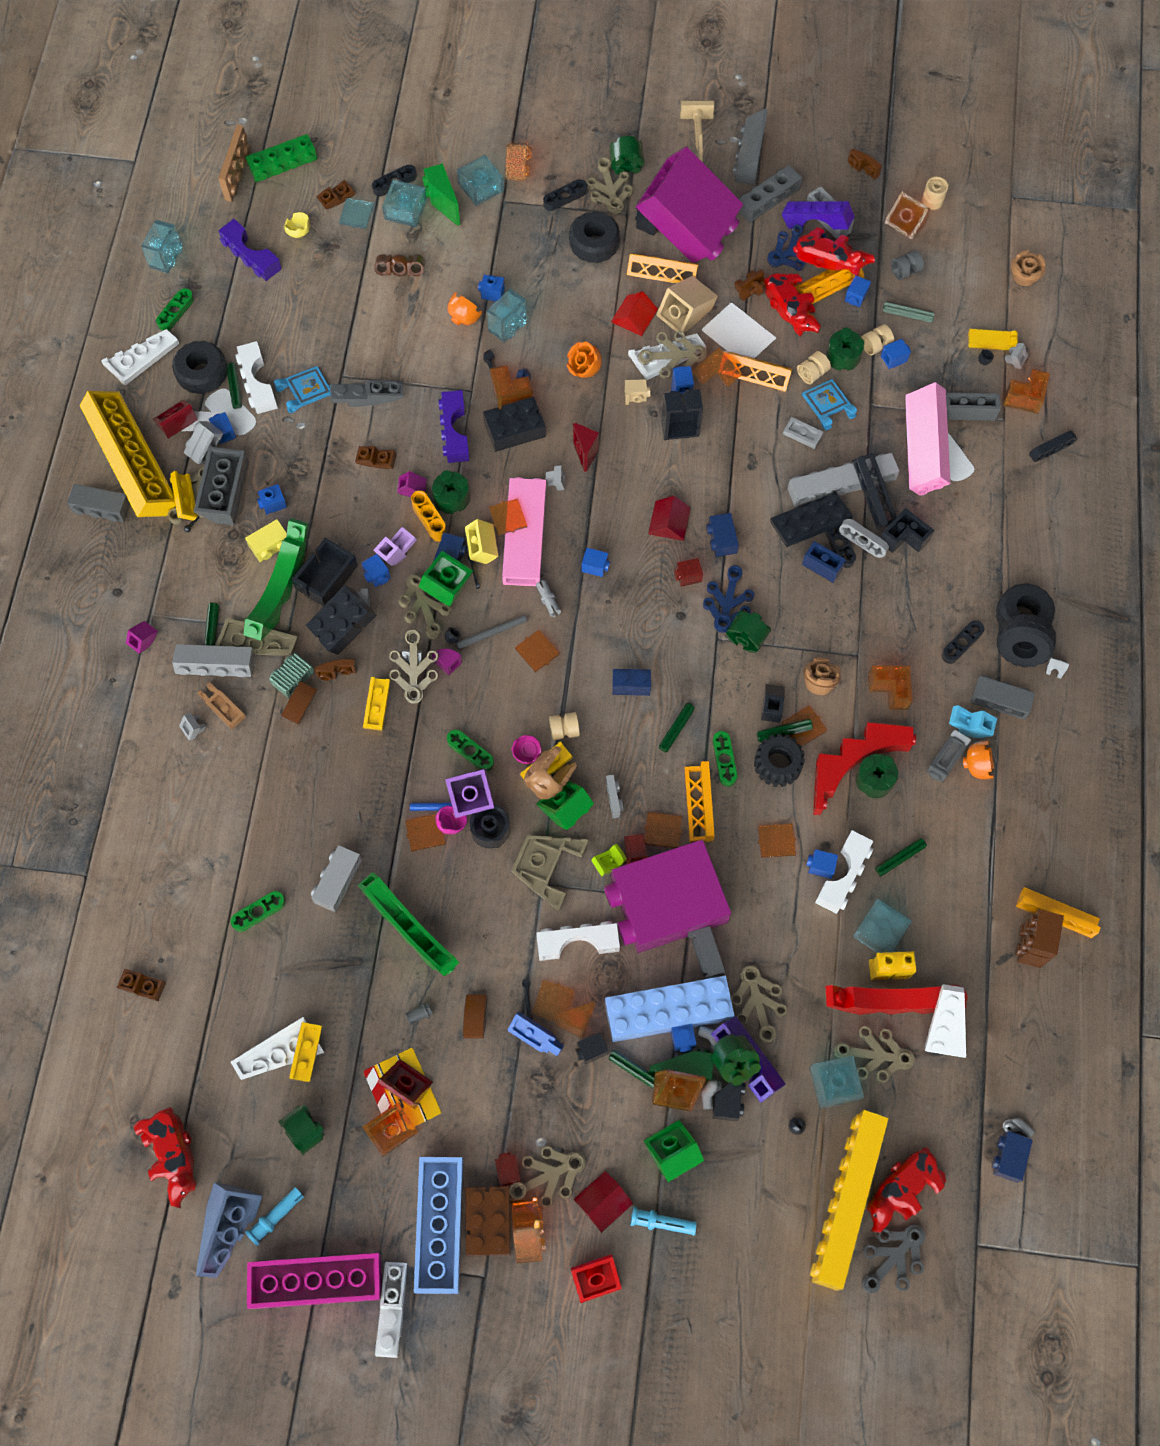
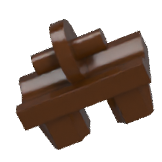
[734,269,765,301]

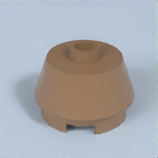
[1011,250,1046,286]
[803,657,841,695]

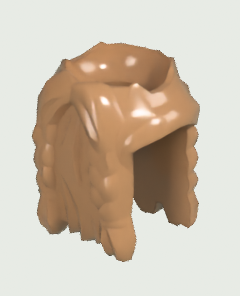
[524,746,577,799]

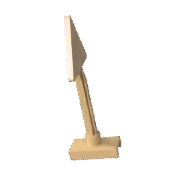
[680,101,714,162]

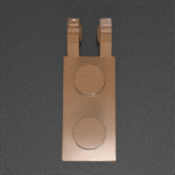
[197,682,246,730]

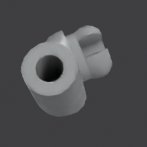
[698,1026,717,1052]
[701,1079,722,1110]
[1003,1118,1035,1138]

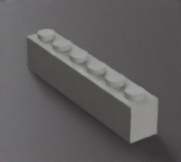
[787,453,899,507]

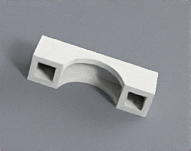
[235,341,277,414]
[815,831,873,914]
[537,921,620,961]

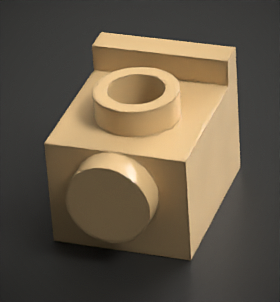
[624,379,650,405]

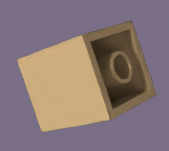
[657,276,718,336]

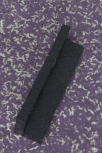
[852,453,897,529]

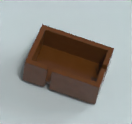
[1015,909,1064,968]
[466,1187,510,1257]

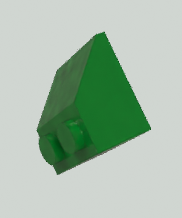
[418,551,473,607]
[536,781,594,830]
[643,1120,704,1182]

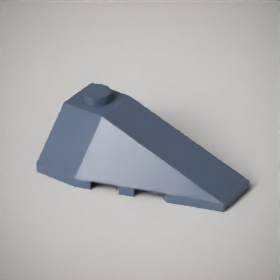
[196,1182,262,1278]

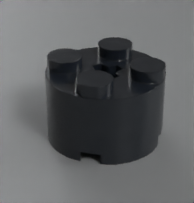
[469,804,510,849]

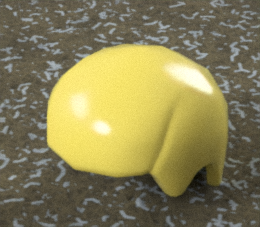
[284,212,310,238]

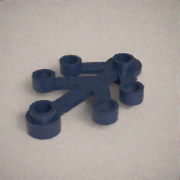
[767,225,827,271]
[703,565,755,633]

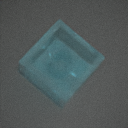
[457,155,504,206]
[382,180,427,227]
[141,220,182,273]
[487,288,527,342]
[853,899,912,953]
[809,1056,864,1109]

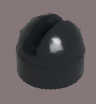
[978,350,994,365]
[445,627,461,644]
[788,1117,806,1135]

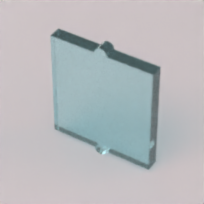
[339,198,374,229]

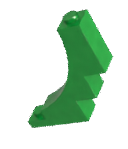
[243,518,309,641]

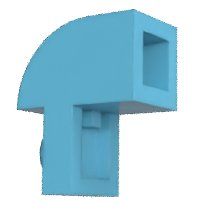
[949,705,997,738]

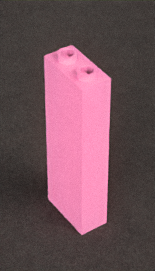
[905,382,951,495]
[502,477,546,586]

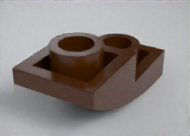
[848,149,882,180]
[316,179,355,209]
[355,446,397,469]
[315,659,357,681]
[281,681,317,724]
[117,969,166,1002]
[463,995,488,1039]

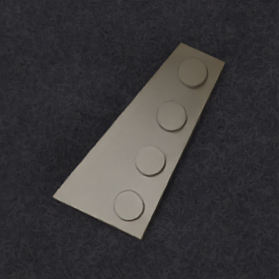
[215,618,299,656]

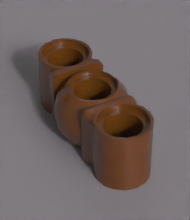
[374,254,425,277]

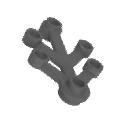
[862,1225,925,1293]

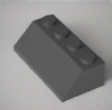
[733,109,768,185]
[194,447,249,525]

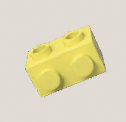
[245,519,287,562]
[465,519,499,564]

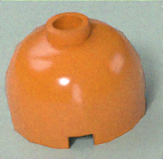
[447,292,483,326]
[567,342,602,378]
[963,740,995,780]

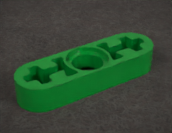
[156,288,194,331]
[447,730,494,772]
[712,731,737,787]
[230,891,285,932]

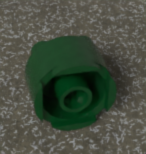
[609,136,644,175]
[826,328,865,371]
[432,470,470,514]
[726,610,771,653]
[855,754,898,798]
[711,1034,761,1086]
[278,1105,325,1155]

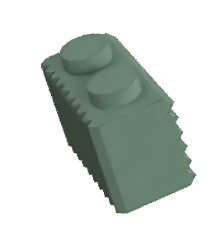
[269,652,314,698]

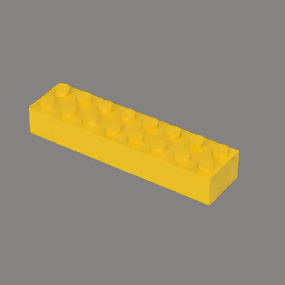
[80,391,176,517]
[810,1110,889,1291]

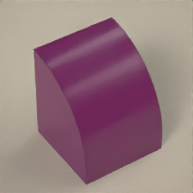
[397,471,427,497]
[126,621,158,654]
[432,649,462,675]

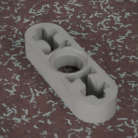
[839,519,889,558]

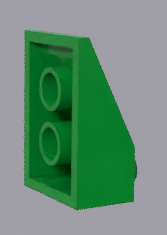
[422,163,460,226]

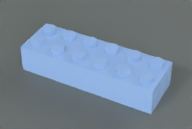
[605,976,734,1042]
[414,1157,464,1294]

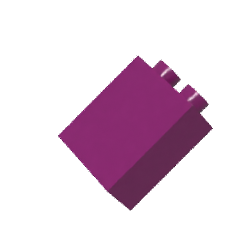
[635,146,743,263]
[604,839,731,954]

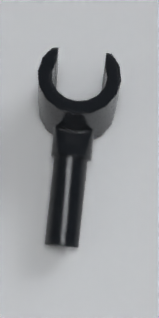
[483,350,495,375]

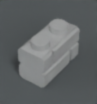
[184,421,223,464]

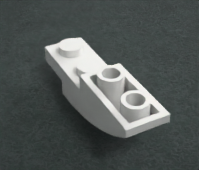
[375,1262,407,1358]

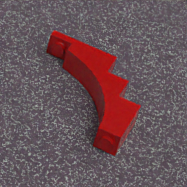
[813,722,916,816]
[825,984,968,1015]

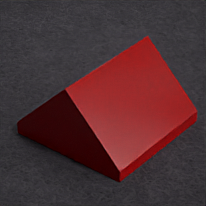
[611,292,658,336]
[570,1254,622,1303]

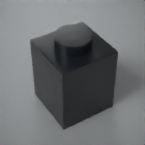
[575,1032,608,1065]

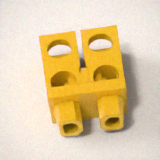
[869,951,916,981]

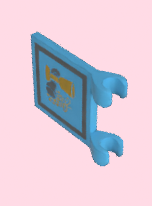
[274,366,330,413]
[802,379,857,430]

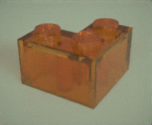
[505,142,532,181]
[692,348,742,387]
[490,365,533,410]
[1003,369,1050,414]
[868,666,912,710]
[511,1198,546,1264]

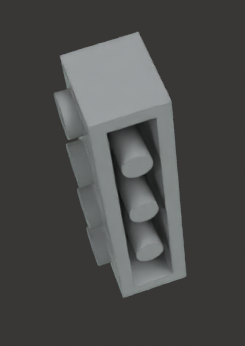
[172,644,254,677]

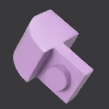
[374,527,417,565]

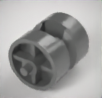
[891,250,924,280]

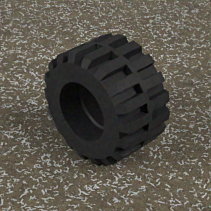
[754,734,805,787]

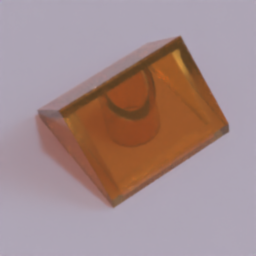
[884,191,931,239]
[555,1001,596,1038]
[652,1069,706,1112]
[363,1103,418,1157]

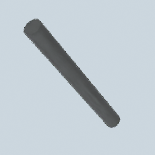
[456,615,527,650]

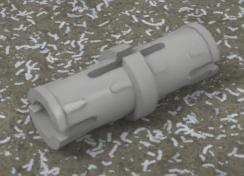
[536,580,561,617]

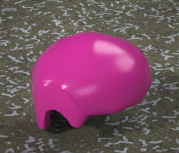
[511,735,542,764]
[435,806,467,835]

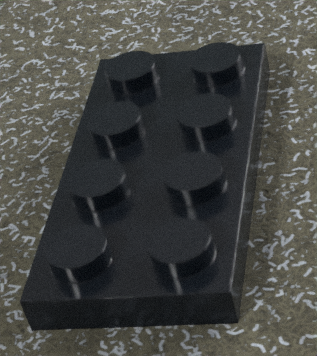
[770,492,853,547]

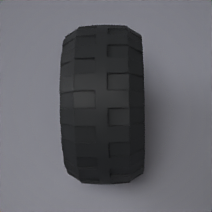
[569,211,620,263]
[172,341,227,394]
[996,583,1055,627]
[997,614,1056,667]

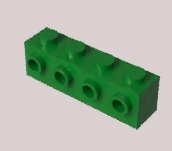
[245,134,317,183]

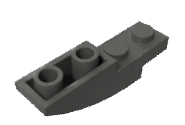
[330,380,404,407]

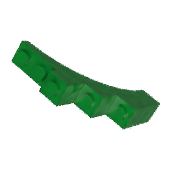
[357,872,460,976]

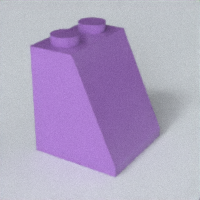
[445,768,494,818]

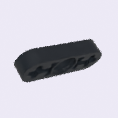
[372,165,417,196]
[543,179,587,211]
[1029,430,1078,462]
[825,526,856,568]
[941,620,984,664]

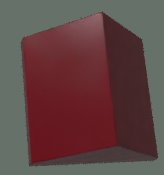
[153,400,198,439]
[573,423,599,472]
[648,496,691,541]
[378,1059,433,1110]
[573,1171,633,1233]

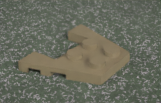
[511,835,589,911]

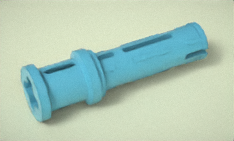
[245,1187,304,1246]
[630,1206,696,1236]

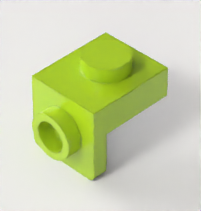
[591,844,627,877]

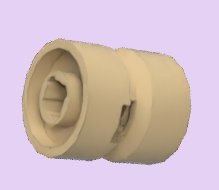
[922,176,948,210]
[861,324,894,356]
[797,351,831,384]
[549,712,580,740]

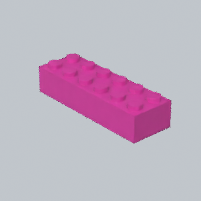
[247,1253,382,1309]

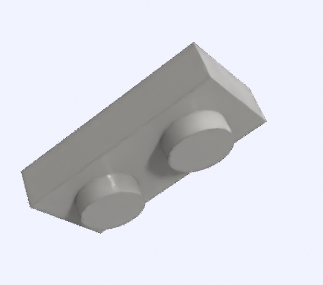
[783,417,823,449]
[606,775,623,819]

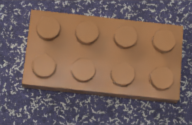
[218,125,251,202]

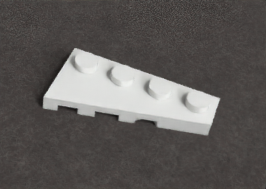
[101,329,179,386]
[628,333,706,381]
[925,984,966,1058]
[231,1017,325,1080]

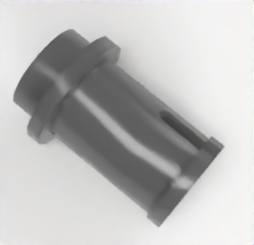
[405,1003,433,1025]

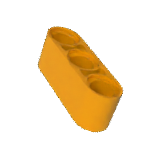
[411,491,447,542]

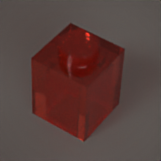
[674,558,703,587]
[624,834,647,864]
[495,1152,521,1187]

